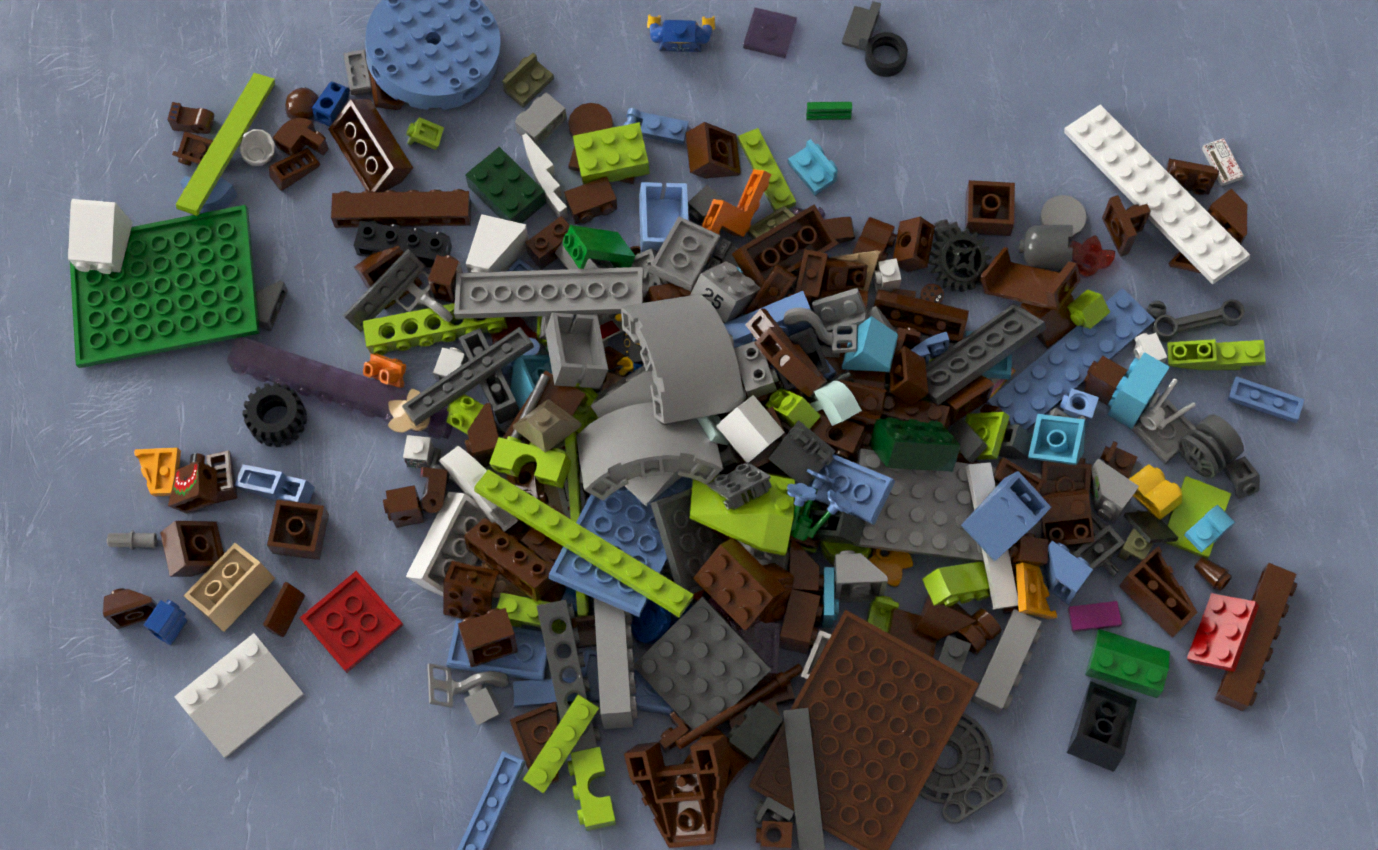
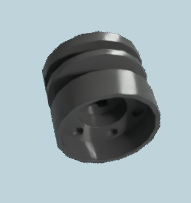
[1178,414,1244,479]

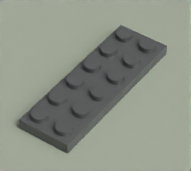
[925,304,1046,405]

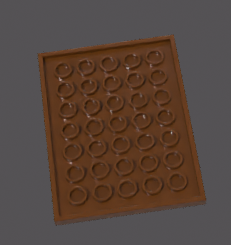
[748,609,979,850]

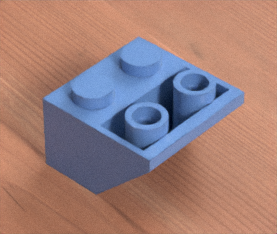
[1043,541,1093,605]

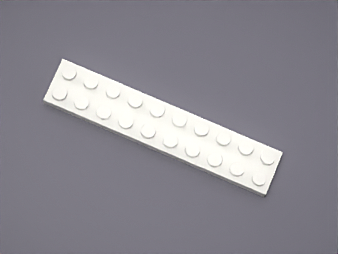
[1064,105,1250,284]

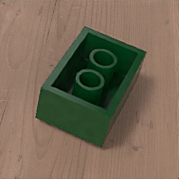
[465,147,547,223]
[869,418,961,472]

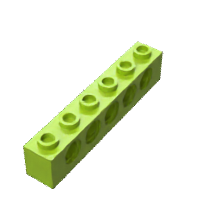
[363,303,508,355]

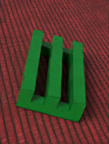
[806,102,852,120]

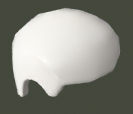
[240,129,275,166]

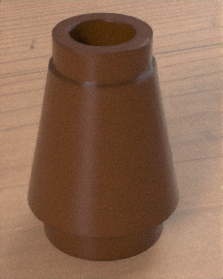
[1194,557,1232,591]

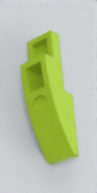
[1167,339,1266,370]

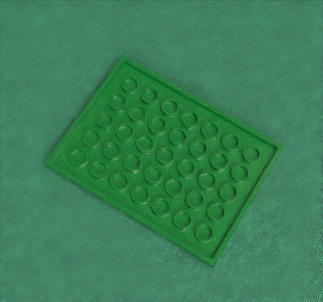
[68,205,260,368]

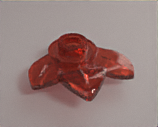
[1069,235,1115,276]

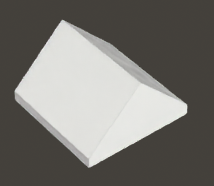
[716,395,785,463]

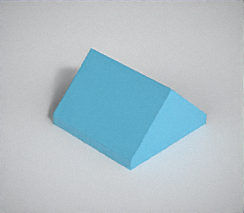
[842,316,898,372]
[1028,414,1085,465]

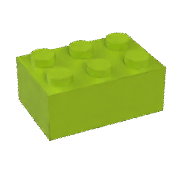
[573,122,650,185]

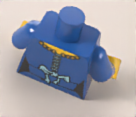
[647,14,715,52]

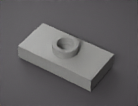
[343,49,372,95]

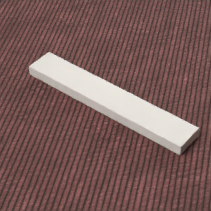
[965,462,1018,609]

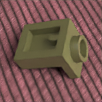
[1117,528,1153,561]

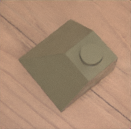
[513,399,581,453]

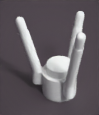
[1140,379,1196,430]

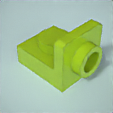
[406,117,444,150]

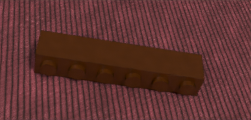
[331,189,471,228]
[1214,563,1297,712]

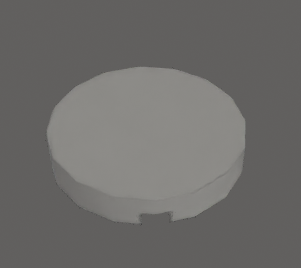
[1040,195,1087,239]

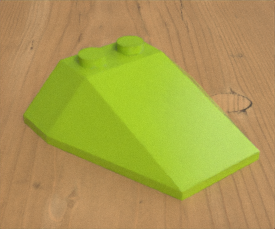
[689,472,795,556]

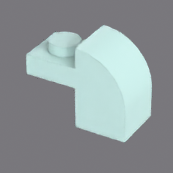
[810,381,862,426]

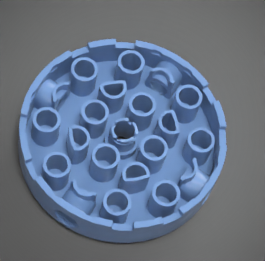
[365,0,500,110]

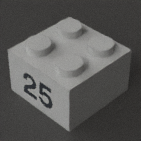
[690,261,760,323]

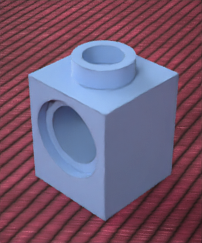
[1059,388,1099,426]

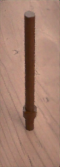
[675,664,803,750]

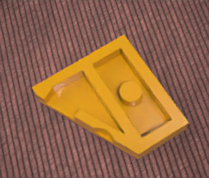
[134,448,181,497]
[1016,562,1057,620]

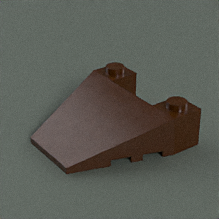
[624,735,731,848]

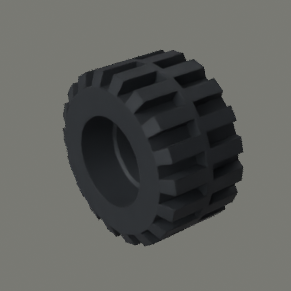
[243,382,307,447]

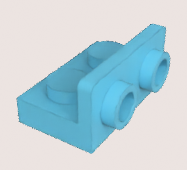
[788,139,838,196]

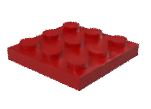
[299,571,403,673]

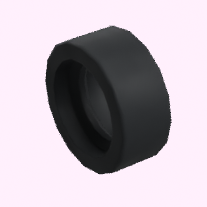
[865,32,908,77]

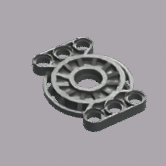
[919,713,1007,824]

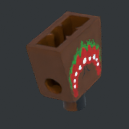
[168,453,217,514]

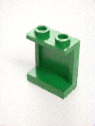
[563,225,636,269]

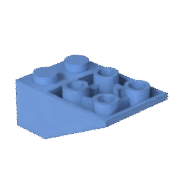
[961,471,1051,561]

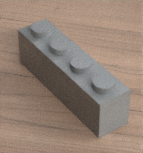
[972,609,1042,714]

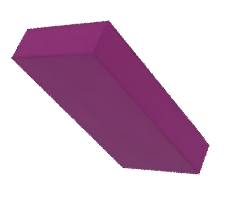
[1068,601,1122,632]

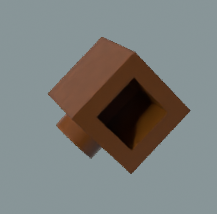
[1008,533,1048,567]

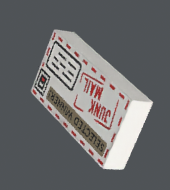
[1202,138,1244,187]

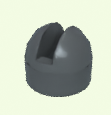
[1147,301,1166,320]

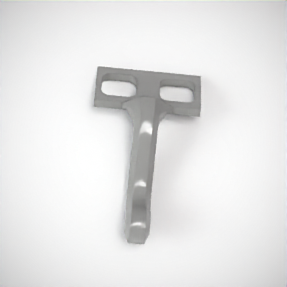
[393,270,453,322]
[784,308,857,353]
[427,663,508,708]

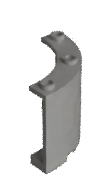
[621,294,746,424]
[576,402,723,501]

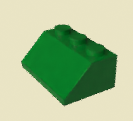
[1085,629,1170,698]

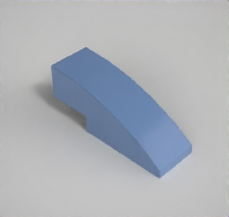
[234,464,315,504]

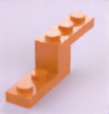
[701,169,771,262]

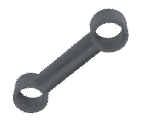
[1152,299,1245,342]

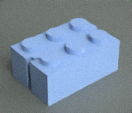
[639,182,689,253]

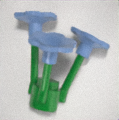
[787,469,852,541]

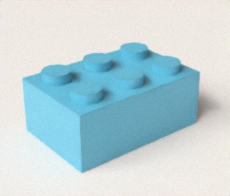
[1108,352,1169,429]

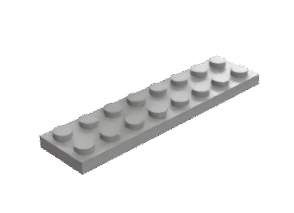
[454,267,644,319]

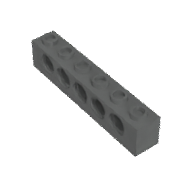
[537,599,601,753]

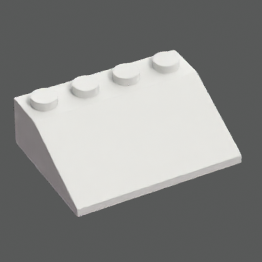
[174,633,304,758]

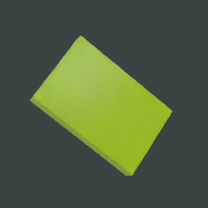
[1166,476,1231,559]

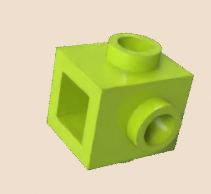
[446,394,484,435]

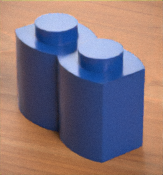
[143,599,188,646]

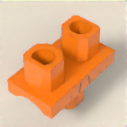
[363,353,406,388]

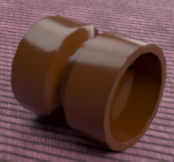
[955,608,1002,655]

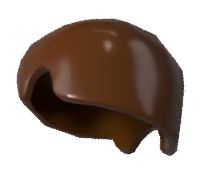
[285,87,319,120]

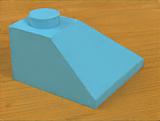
[510,355,552,410]

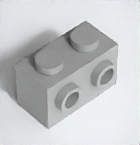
[734,341,779,398]

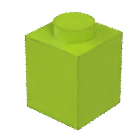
[1067,289,1110,329]

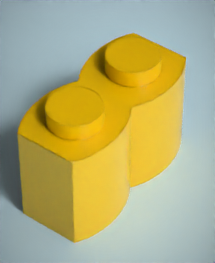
[1129,464,1182,520]

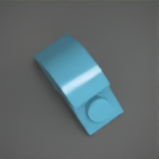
[1184,505,1236,553]

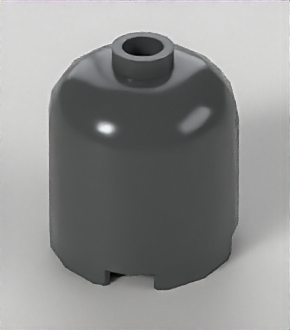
[1019,225,1073,270]

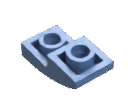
[912,332,949,365]

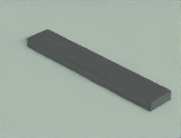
[402,327,534,426]
[783,708,825,850]

